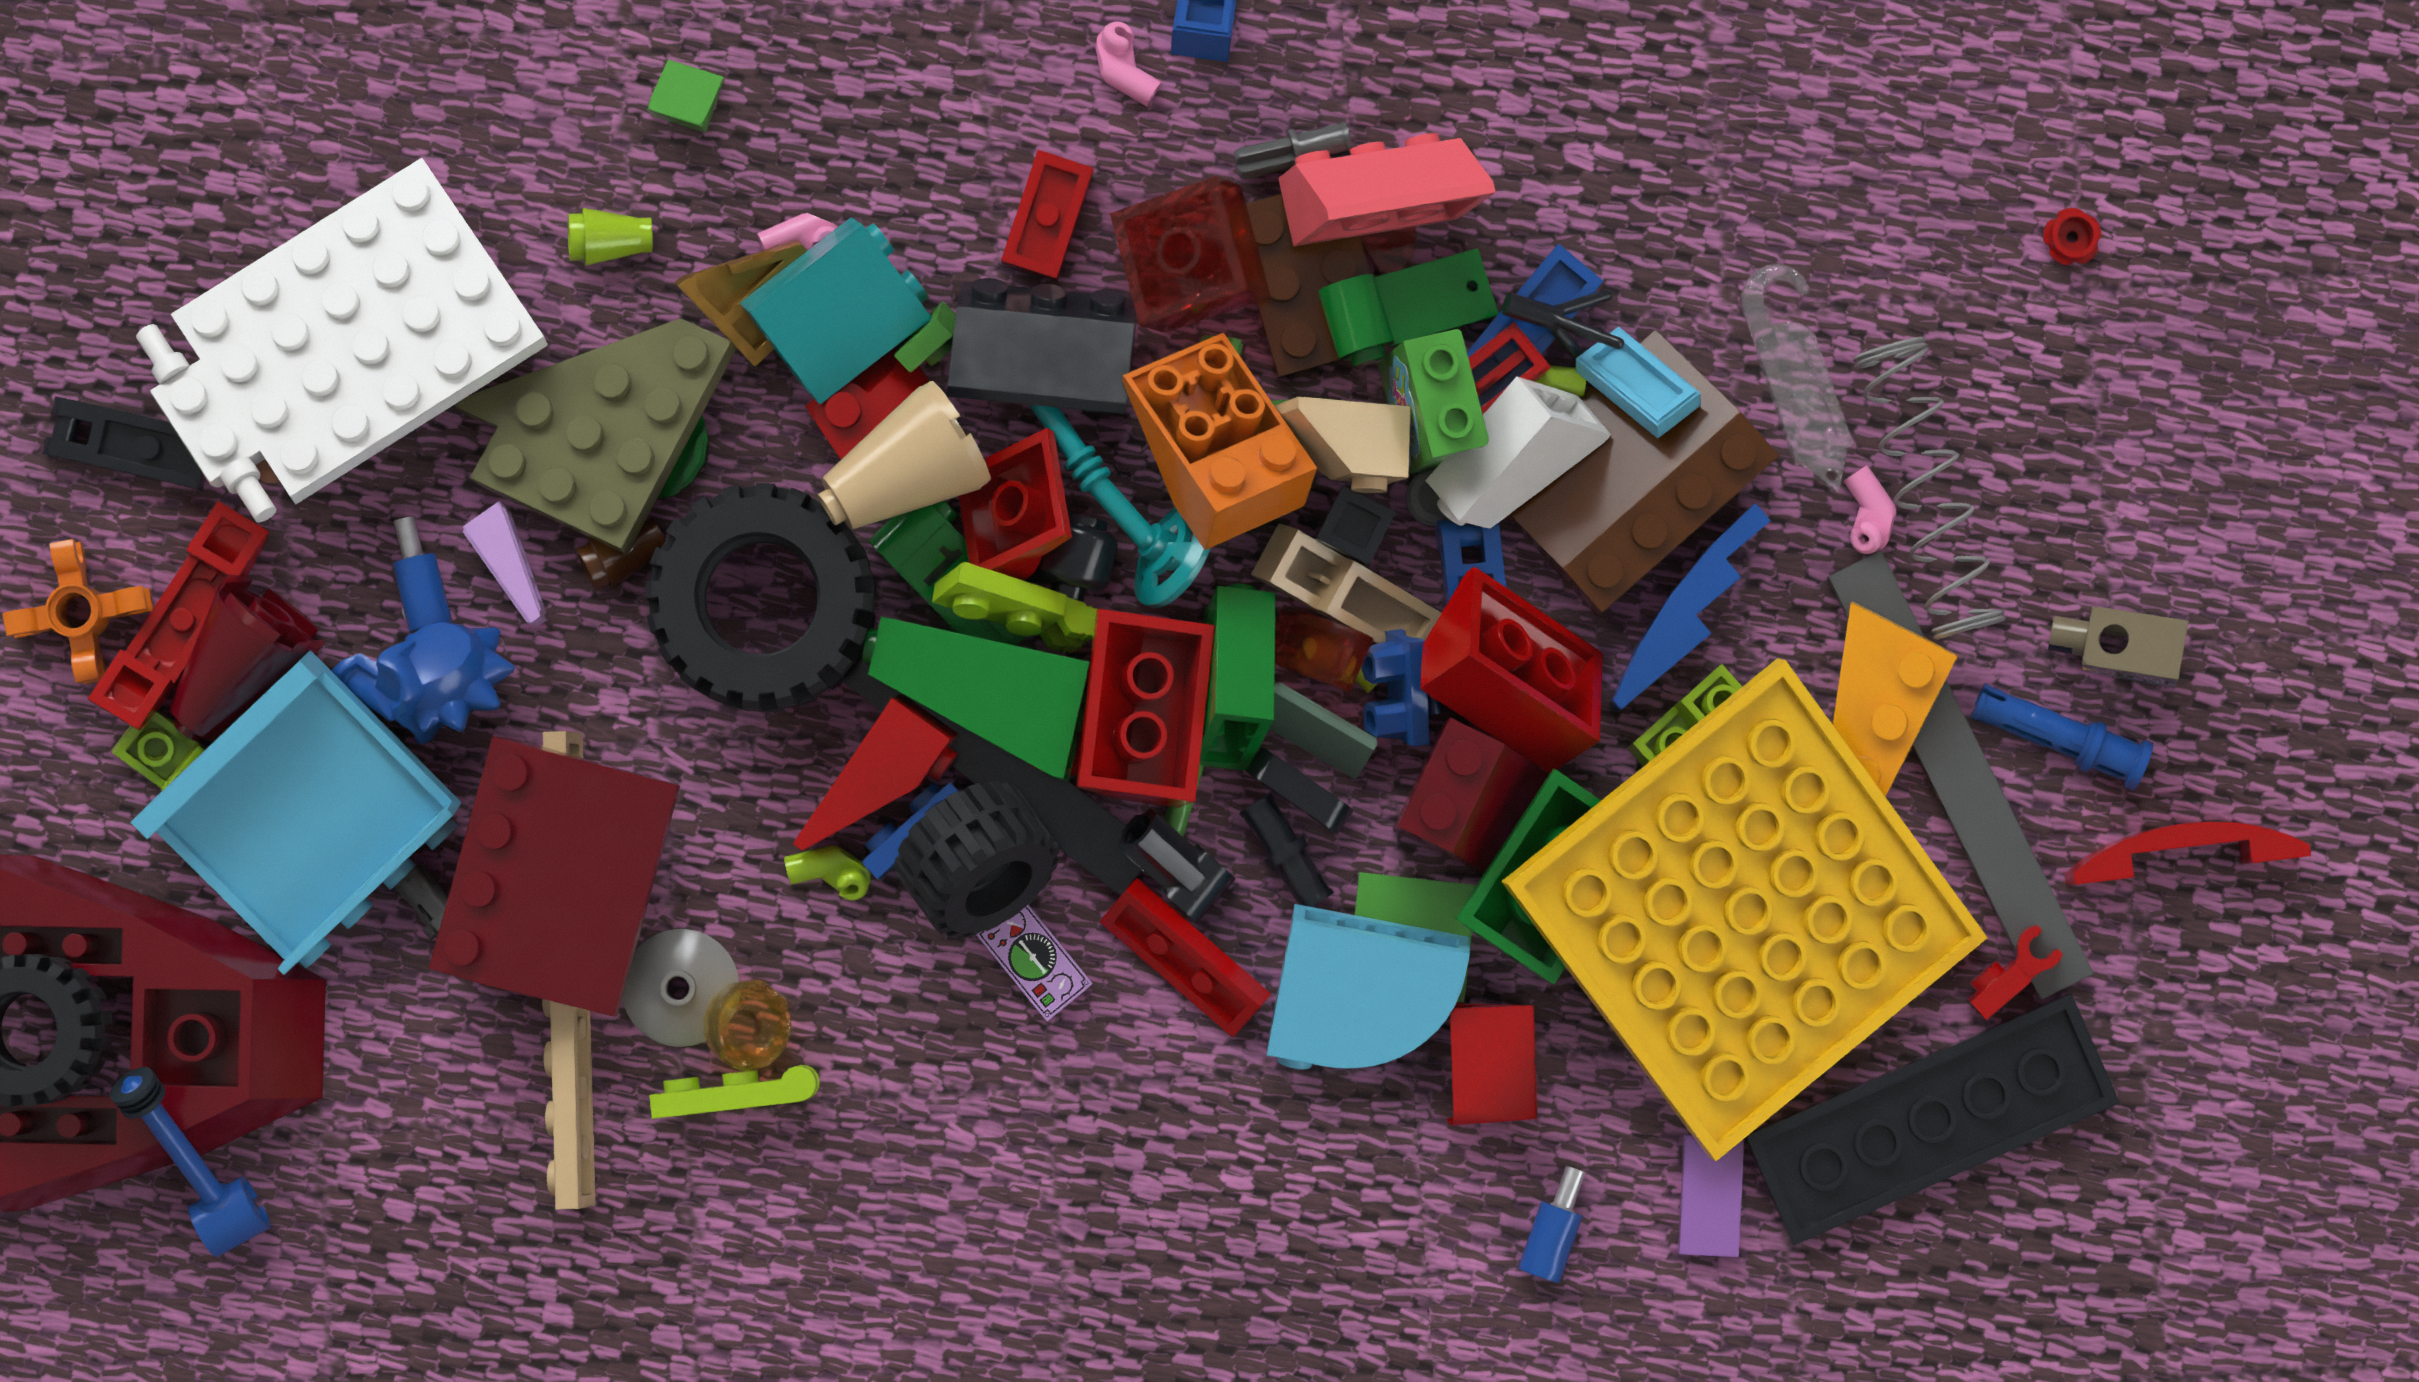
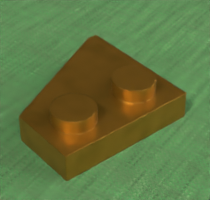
[674,240,807,367]

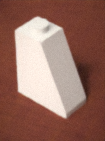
[1426,377,1611,529]

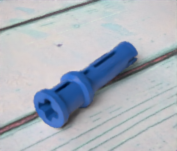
[1970,683,2154,791]

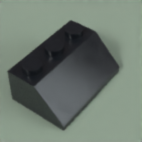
[947,278,1138,414]

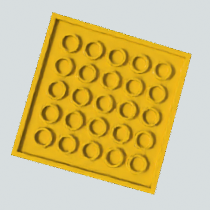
[1501,658,1988,1161]

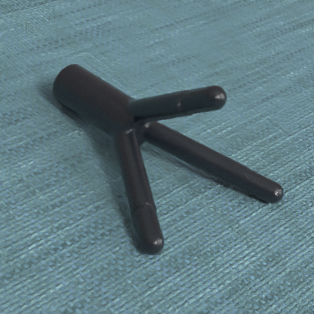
[1502,289,1624,361]

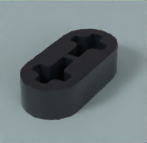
[1245,747,1354,835]

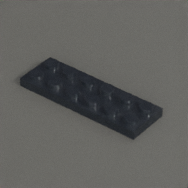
[1745,994,2120,1245]

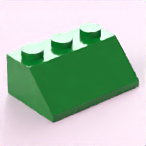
[1455,769,1601,985]

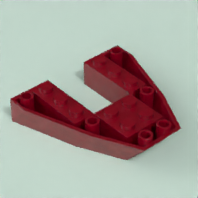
[0,855,326,1212]

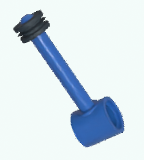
[110,1067,271,1257]

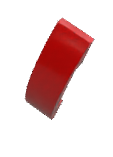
[88,501,270,731]
[2064,822,2311,885]

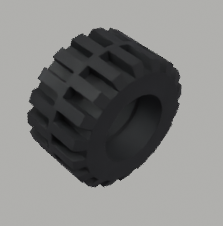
[895,781,1060,938]
[0,954,113,1107]

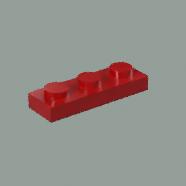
[1099,878,1271,1038]

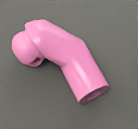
[1095,21,1162,107]
[757,213,838,251]
[1843,465,1896,554]

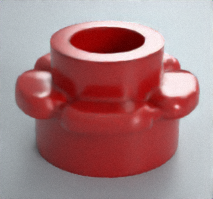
[2043,208,2101,265]

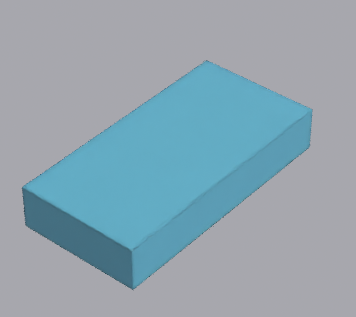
[1576,326,1701,439]

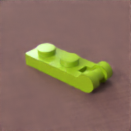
[649,1065,820,1119]

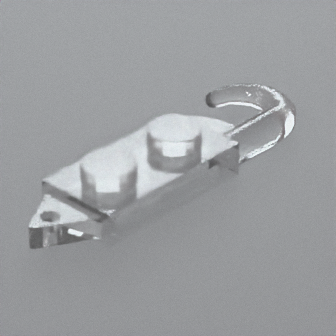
[1741,264,1854,492]

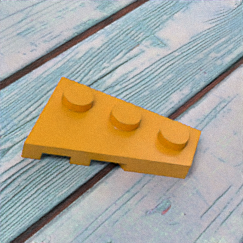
[1833,602,1959,797]

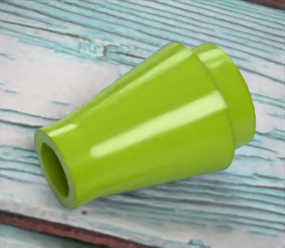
[567,207,653,266]

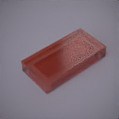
[1275,605,1374,693]

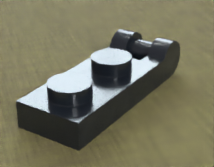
[41,397,206,491]

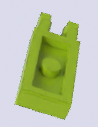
[932,562,1097,654]

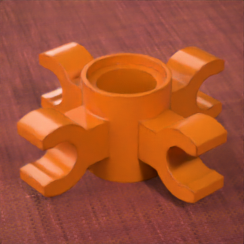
[2,539,154,685]

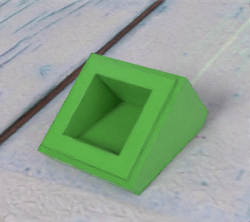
[647,59,724,133]

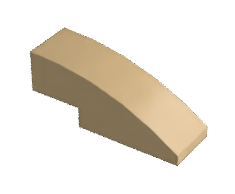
[1251,523,1441,644]

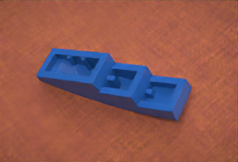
[1609,503,1771,712]

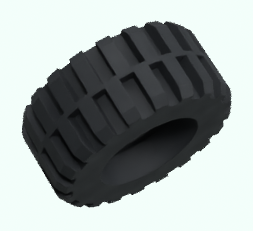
[645,483,877,713]

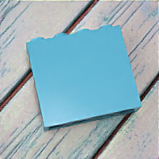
[130,650,462,975]

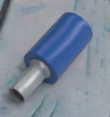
[392,517,453,633]
[1518,1166,1586,1283]

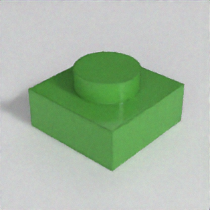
[894,301,956,373]

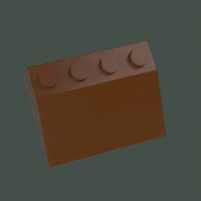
[1508,330,1780,616]

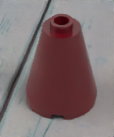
[169,574,325,743]

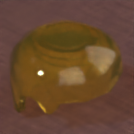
[703,979,792,1071]

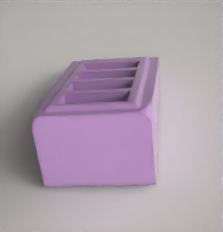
[462,502,547,627]

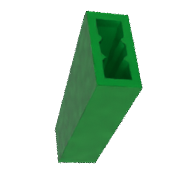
[862,616,1091,782]

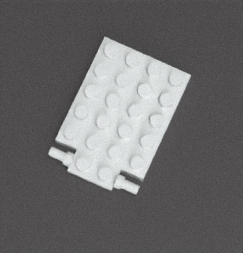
[136,158,548,522]

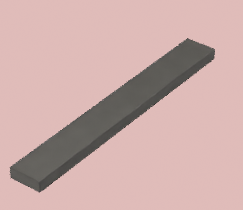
[1827,551,2094,1000]

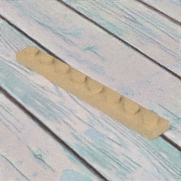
[540,731,595,1209]

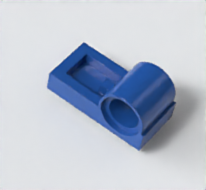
[862,782,960,880]

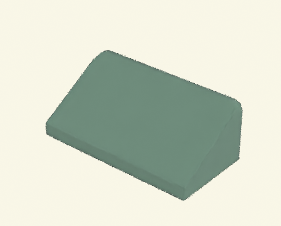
[1269,682,1378,779]

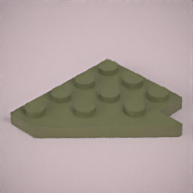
[455,318,737,555]

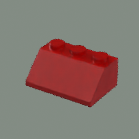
[1420,566,1603,773]
[1076,609,1215,808]

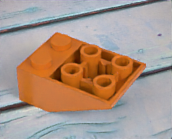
[1122,332,1317,550]

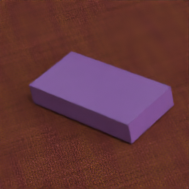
[1678,1135,1744,1257]

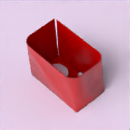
[1447,1003,1537,1126]

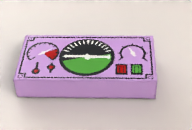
[977,905,1093,1021]

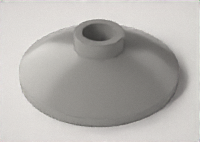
[622,929,740,1047]

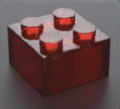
[1110,176,1271,333]

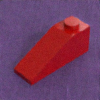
[793,694,959,851]

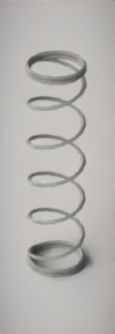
[1853,337,2006,640]

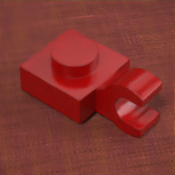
[1967,925,2063,1020]

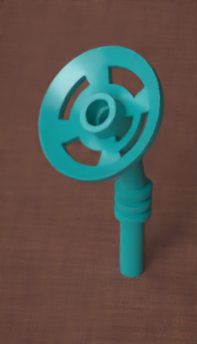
[1029,405,1211,608]

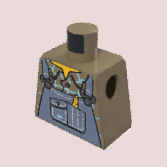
[2048,606,2189,689]

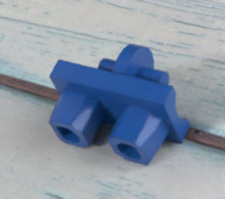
[1361,629,1442,747]

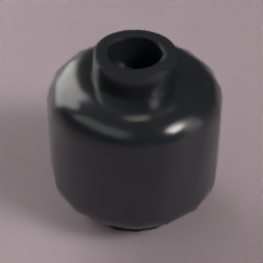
[1035,512,1118,602]

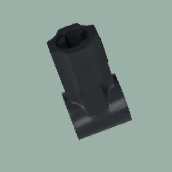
[1117,808,1236,923]

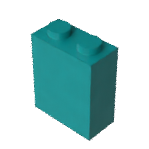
[739,217,932,404]

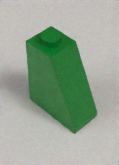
[1200,584,1275,770]

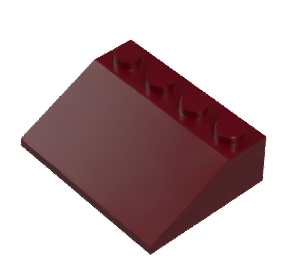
[428,736,680,1016]

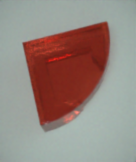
[1360,226,1416,275]

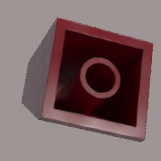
[1392,718,1549,874]

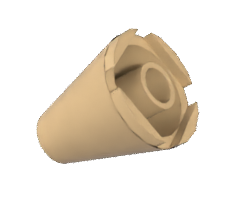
[817,381,991,530]

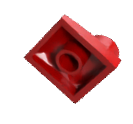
[805,344,967,459]
[959,428,1072,580]

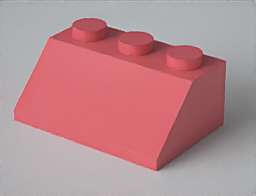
[1278,133,1496,247]

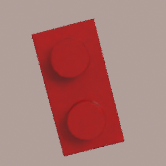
[1001,150,1094,282]

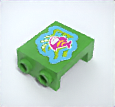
[1377,329,1489,476]

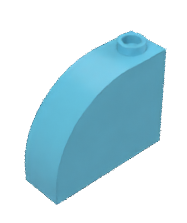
[1267,904,1470,1069]

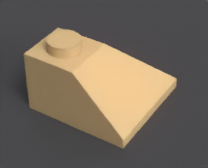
[1274,396,1411,493]

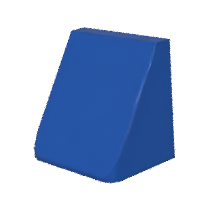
[1170,0,1237,62]

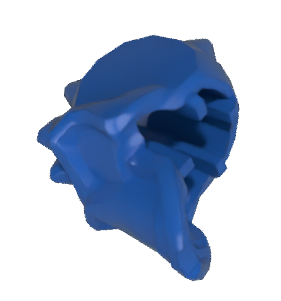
[331,622,515,745]

